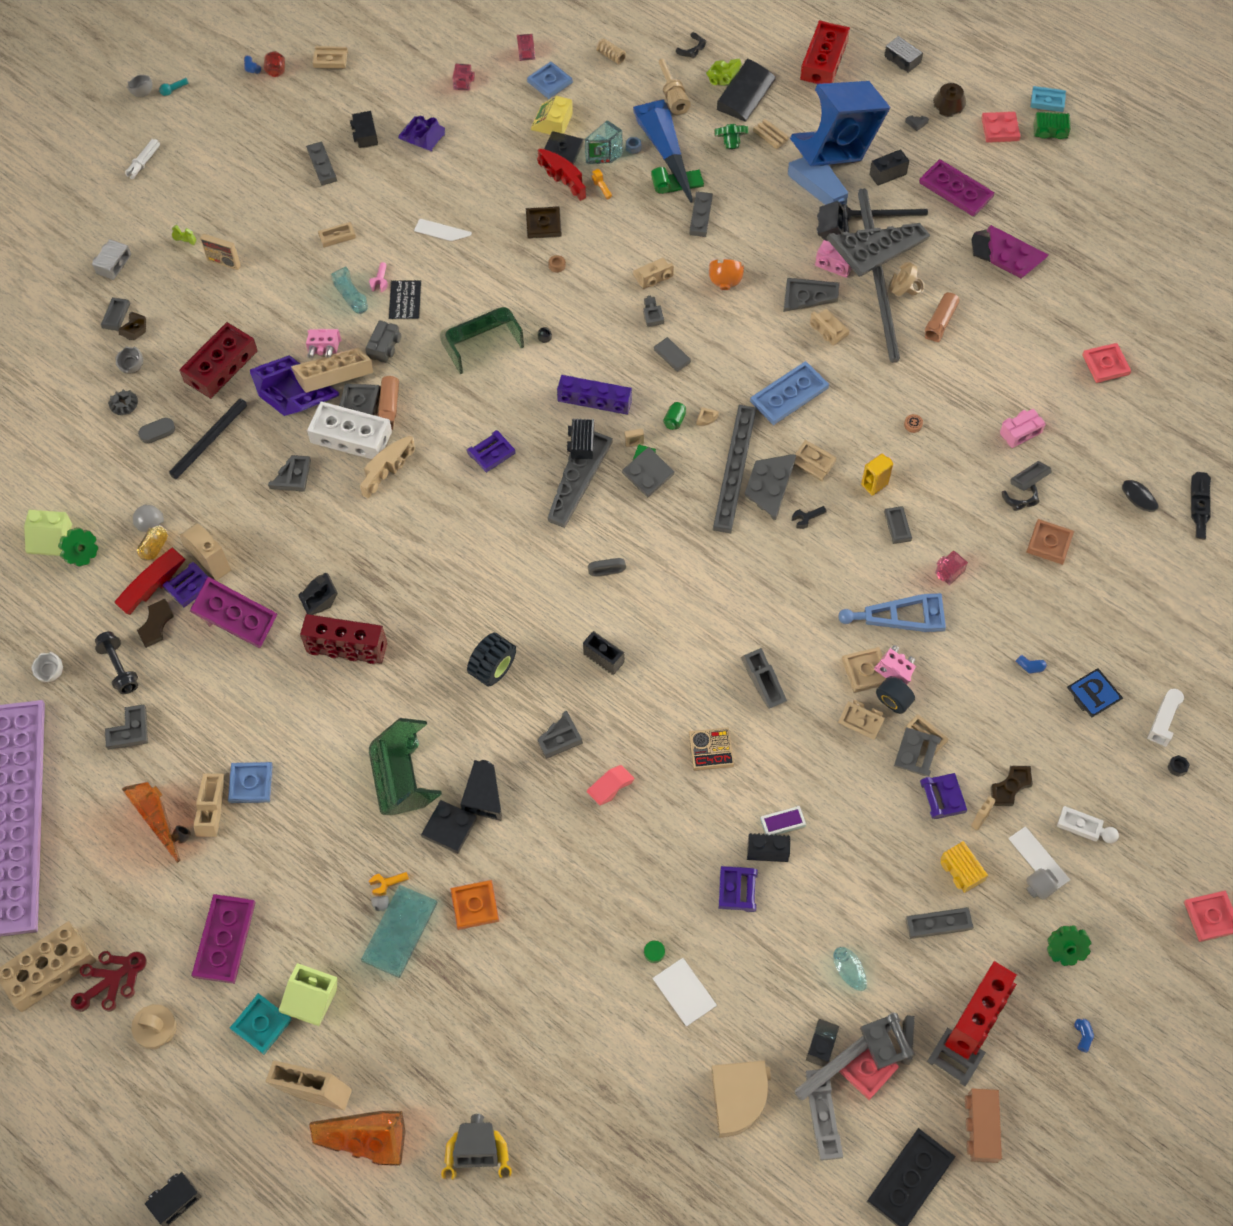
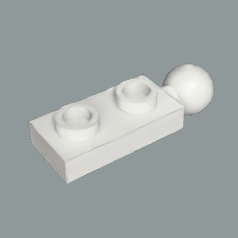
[1056,806,1119,844]

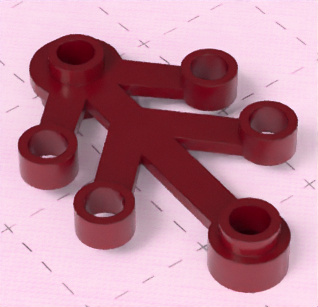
[71,951,147,1012]

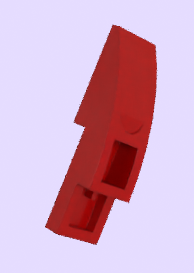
[537,148,586,201]

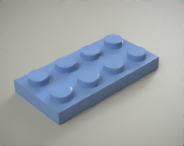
[750,361,829,425]

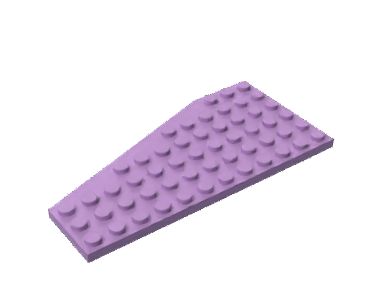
[0,700,45,937]

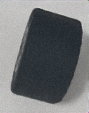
[876,676,915,714]

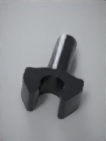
[791,506,826,529]

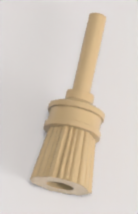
[659,59,691,115]

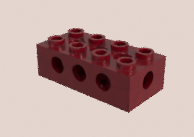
[179,322,258,399]
[300,614,388,664]

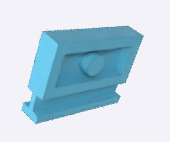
[1030,86,1066,112]

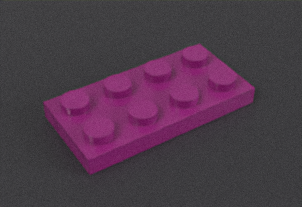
[919,159,995,217]
[189,577,278,648]
[191,894,256,984]

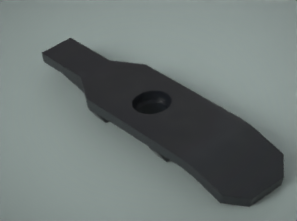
[1191,472,1211,539]

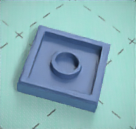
[527,61,573,99]
[228,762,273,803]

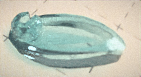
[833,947,867,992]

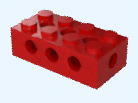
[800,20,850,84]
[945,961,1017,1060]

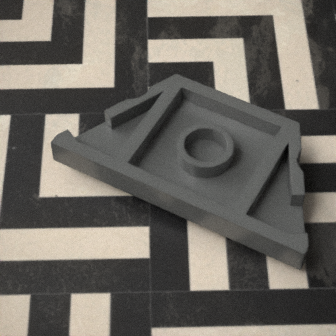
[745,454,796,520]

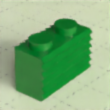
[1033,112,1071,139]

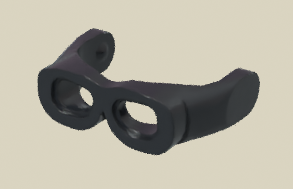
[675,32,706,58]
[1002,484,1040,511]

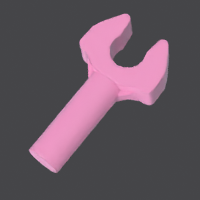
[369,262,388,292]

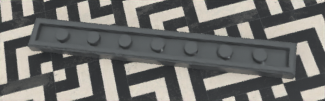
[713,405,757,534]

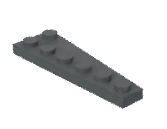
[548,431,613,528]

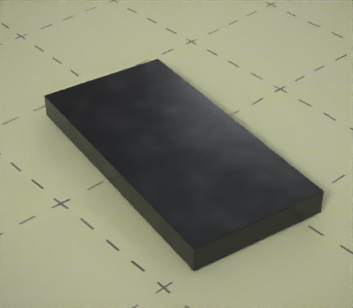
[866,1128,956,1226]

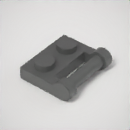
[894,727,941,777]
[860,1013,915,1070]
[927,1028,986,1087]

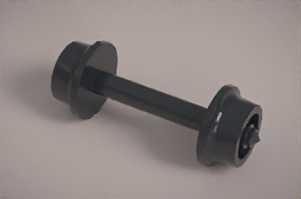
[95,631,138,694]

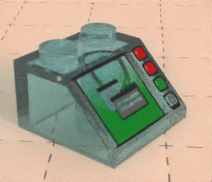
[585,120,623,164]

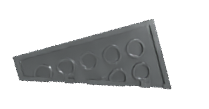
[826,223,931,277]

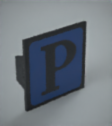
[1067,668,1123,718]

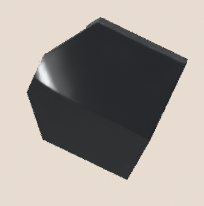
[971,229,991,262]
[298,573,338,615]

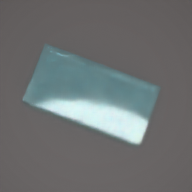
[361,885,438,978]

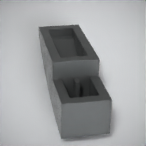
[741,648,787,709]

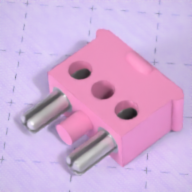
[306,329,341,359]
[874,645,916,684]

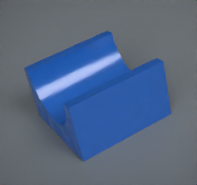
[790,81,891,166]

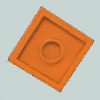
[450,880,499,930]

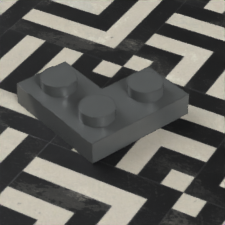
[105,704,148,750]

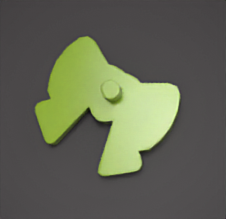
[172,225,196,245]

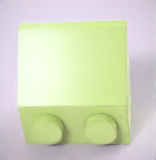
[24,510,72,556]

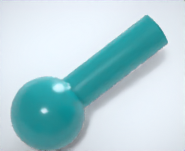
[159,78,189,96]

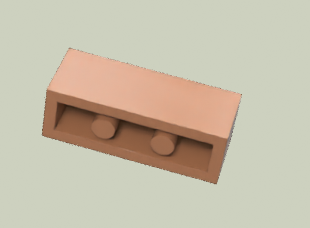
[965,1088,1002,1163]

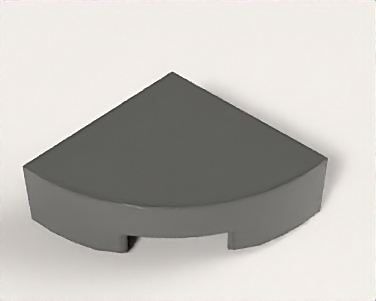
[905,115,929,131]

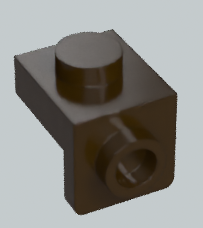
[119,312,146,340]

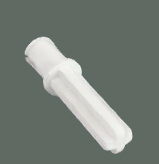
[125,139,160,179]

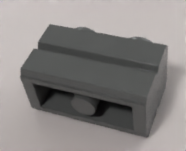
[365,320,401,363]

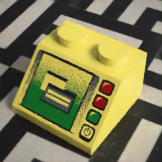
[531,96,573,135]

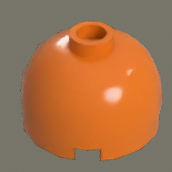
[709,259,744,290]

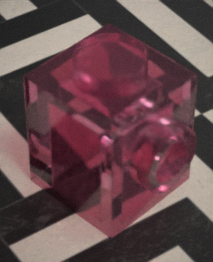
[517,33,535,61]
[452,63,475,91]
[935,550,968,585]

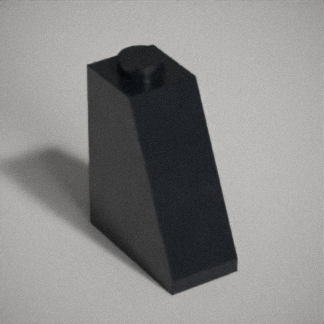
[460,760,502,821]

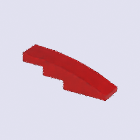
[114,547,186,615]

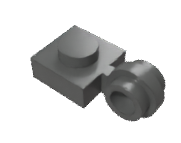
[643,295,664,327]

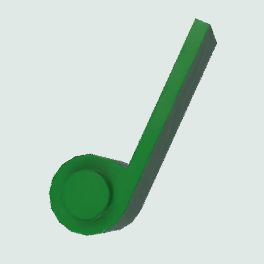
[651,167,704,194]

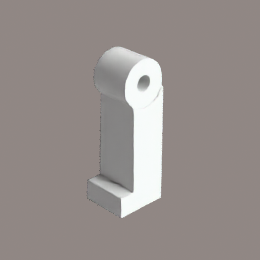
[1147,689,1184,747]

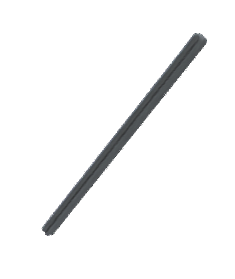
[858,188,900,363]

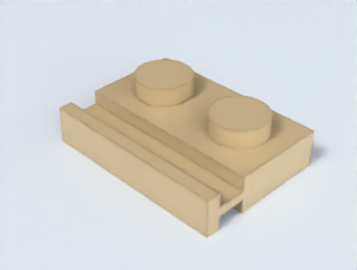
[313,46,348,69]
[794,440,837,481]

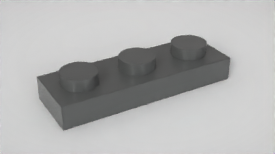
[306,141,337,186]
[689,191,713,237]
[905,907,974,939]

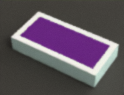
[760,806,806,836]

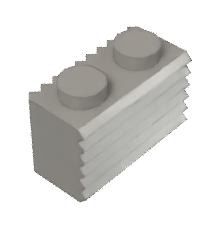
[92,239,132,280]

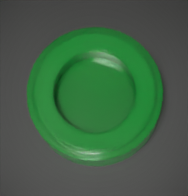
[644,940,665,963]

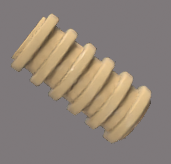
[596,38,626,64]

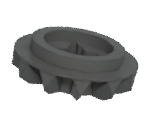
[108,389,138,415]

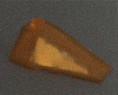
[122,782,181,863]
[309,1111,406,1166]

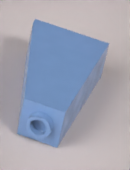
[788,157,848,205]

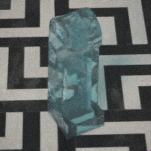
[331,266,368,314]

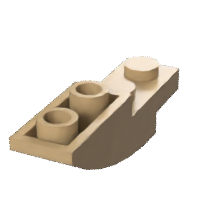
[360,436,415,498]

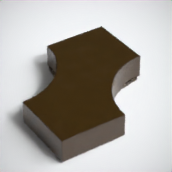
[137,599,174,648]
[991,766,1033,806]

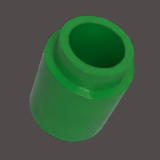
[663,402,686,430]

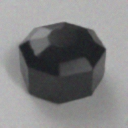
[1167,755,1190,777]

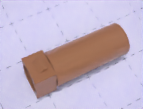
[925,292,960,342]
[378,376,399,430]

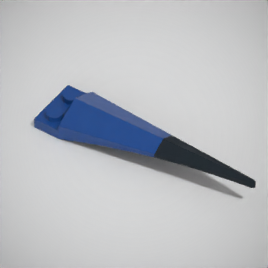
[633,99,693,203]

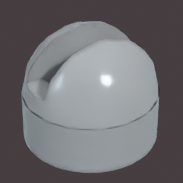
[371,896,389,911]

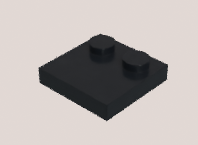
[421,800,477,854]

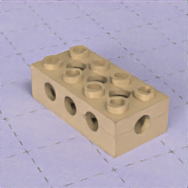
[0,921,97,1012]

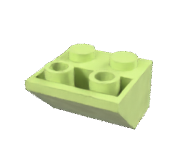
[279,963,338,1026]

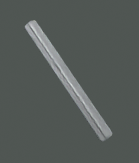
[795,1012,900,1101]

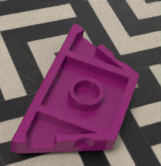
[987,225,1049,279]

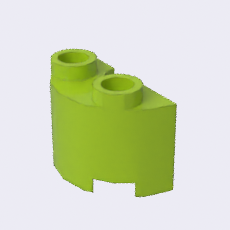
[706,59,742,86]

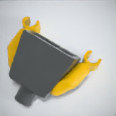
[441,1114,512,1180]

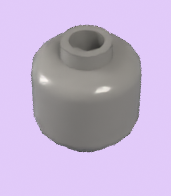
[1026,868,1059,900]

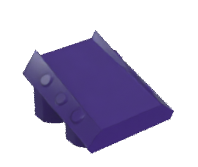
[398,116,445,152]

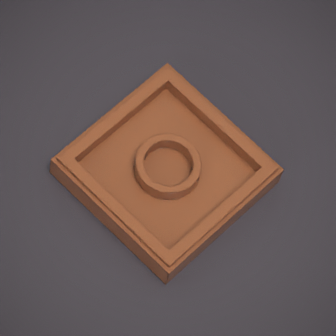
[1026,519,1074,565]

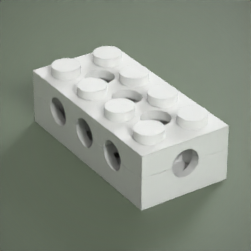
[307,402,392,459]

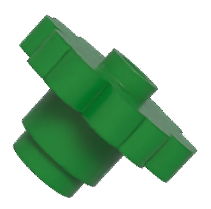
[714,124,749,149]
[58,527,99,567]
[1047,925,1092,966]

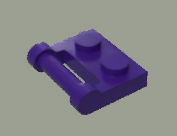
[466,430,516,473]
[162,561,208,608]
[920,773,967,819]
[718,866,758,912]

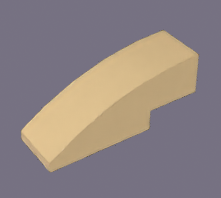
[193,774,224,837]

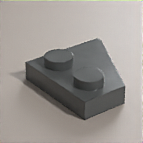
[537,710,583,759]

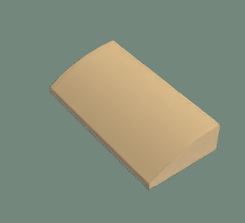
[291,347,373,392]

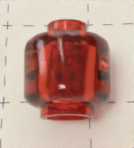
[264,51,285,77]

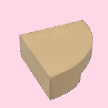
[696,407,719,426]

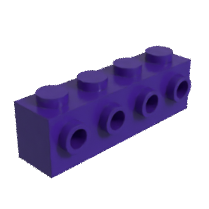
[557,375,632,415]

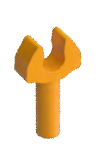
[591,169,612,199]
[369,872,409,896]

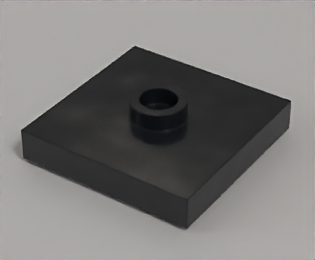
[544,131,584,165]

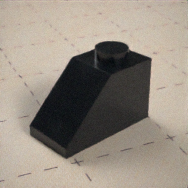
[805,1019,839,1067]

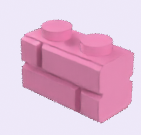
[1000,409,1046,448]

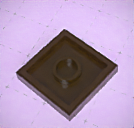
[526,206,562,239]

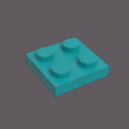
[230,993,292,1055]

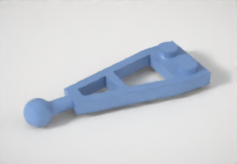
[838,593,946,632]

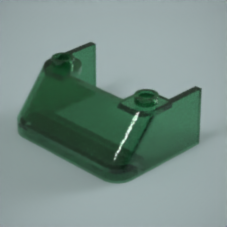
[440,307,524,374]
[369,718,442,815]

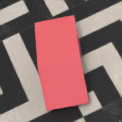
[586,765,635,806]

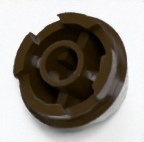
[933,83,966,117]

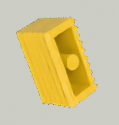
[861,453,893,495]
[941,841,988,893]

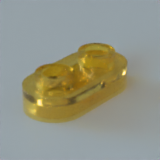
[137,526,168,561]

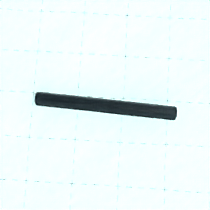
[169,398,247,479]

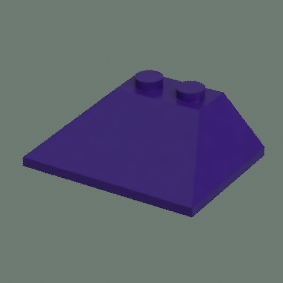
[250,355,340,416]

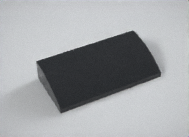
[717,58,776,122]

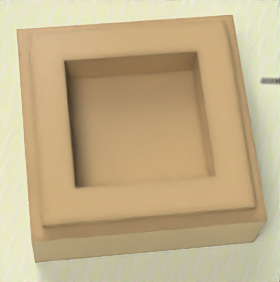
[625,428,644,447]

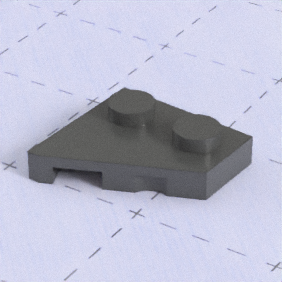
[268,455,311,492]

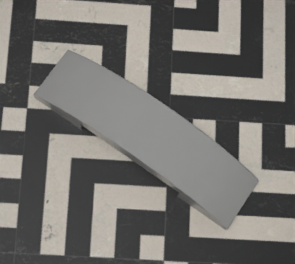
[806,1069,843,1161]

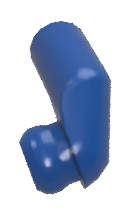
[244,56,261,74]
[1015,655,1047,673]
[1074,1018,1094,1053]

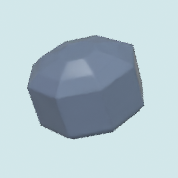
[626,137,641,154]

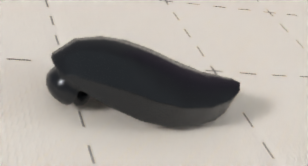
[1122,480,1159,512]

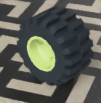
[467,632,516,687]

